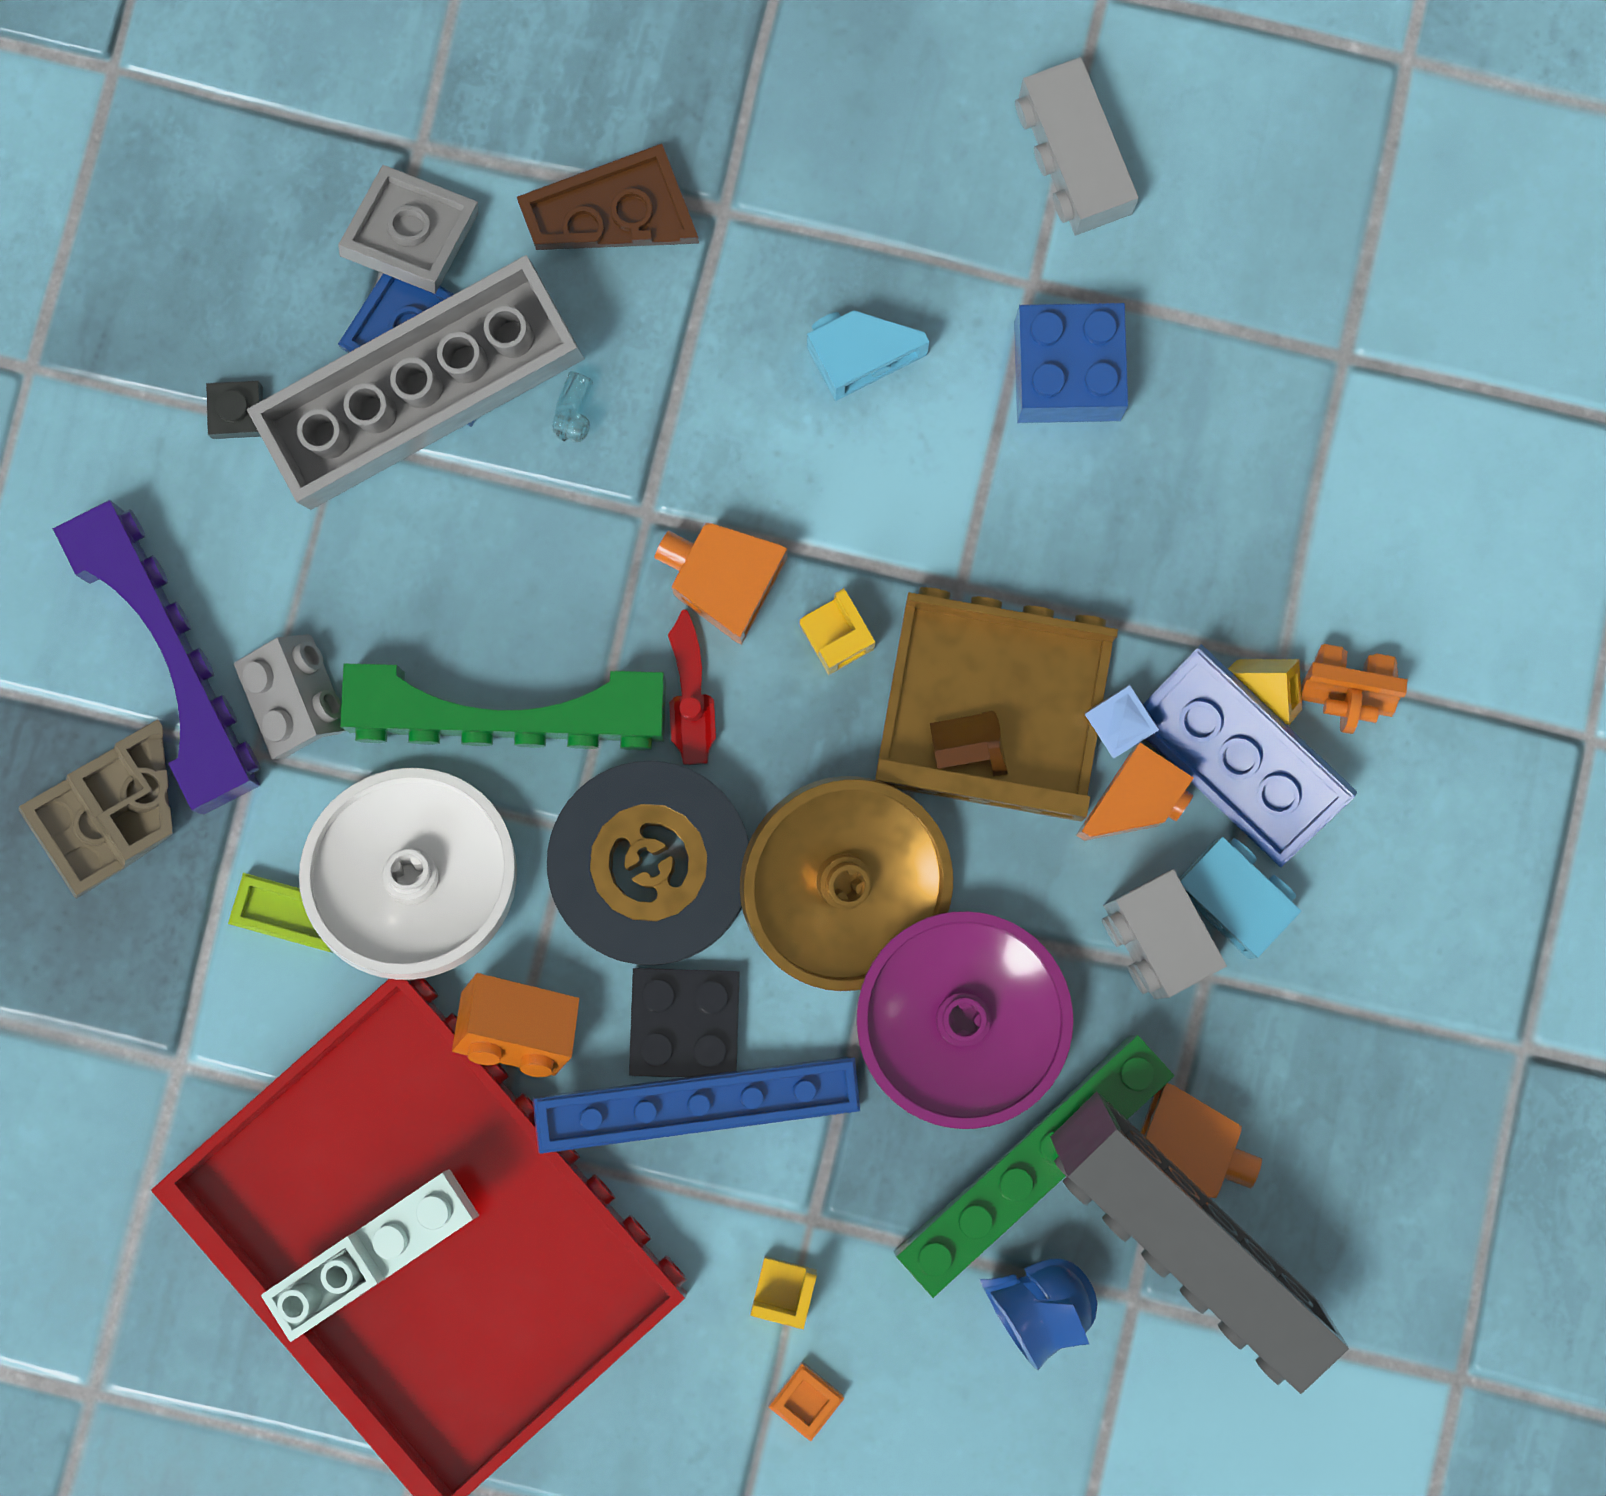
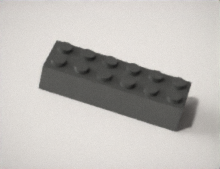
[1050,1092,1349,1394]

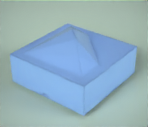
[1085,684,1159,759]

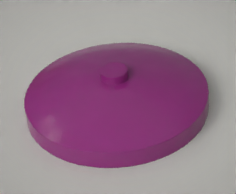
[856,911,1073,1129]

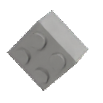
[1102,869,1227,999]

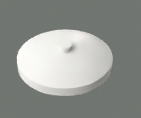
[299,768,517,980]

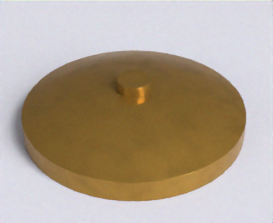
[740,776,953,991]

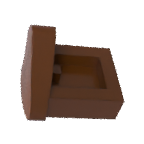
[930,711,1008,777]

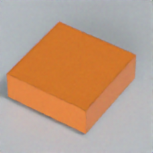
[768,1362,845,1441]

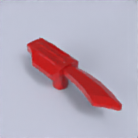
[667,609,716,765]

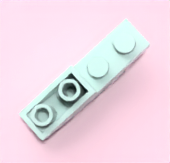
[261,1169,479,1342]

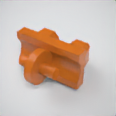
[1301,644,1408,734]

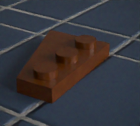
[517,143,699,250]

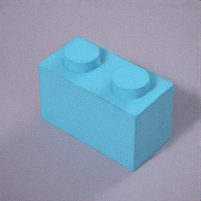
[1179,837,1301,959]

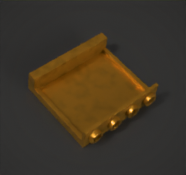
[875,587,1118,822]

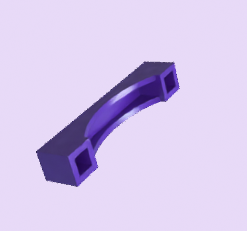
[52,500,261,815]

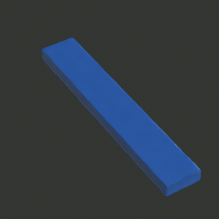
[532,1056,860,1154]

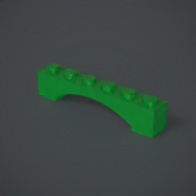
[340,663,666,751]
[894,1035,1175,1298]

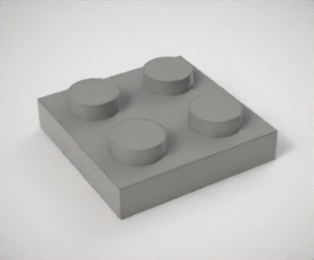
[338,165,478,294]

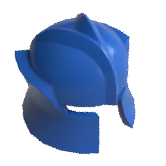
[980,1259,1098,1370]

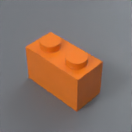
[452,973,580,1077]

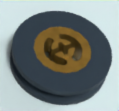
[547,761,749,965]

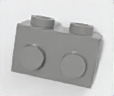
[233,634,346,760]

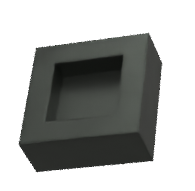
[206,381,263,439]

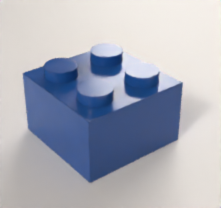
[1014,303,1128,423]

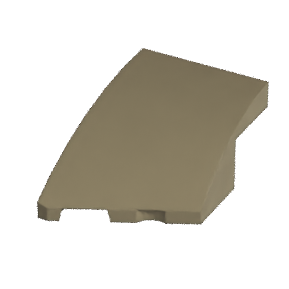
[19,719,173,899]

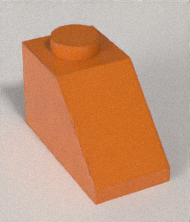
[1076,743,1194,841]

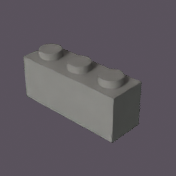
[1015,57,1139,236]

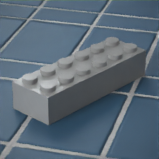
[246,255,584,510]

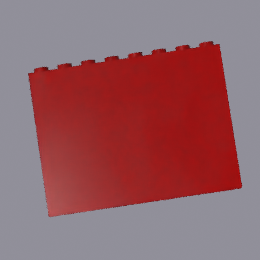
[151,978,687,1496]

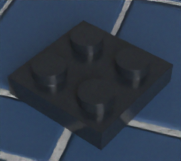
[629,968,740,1077]

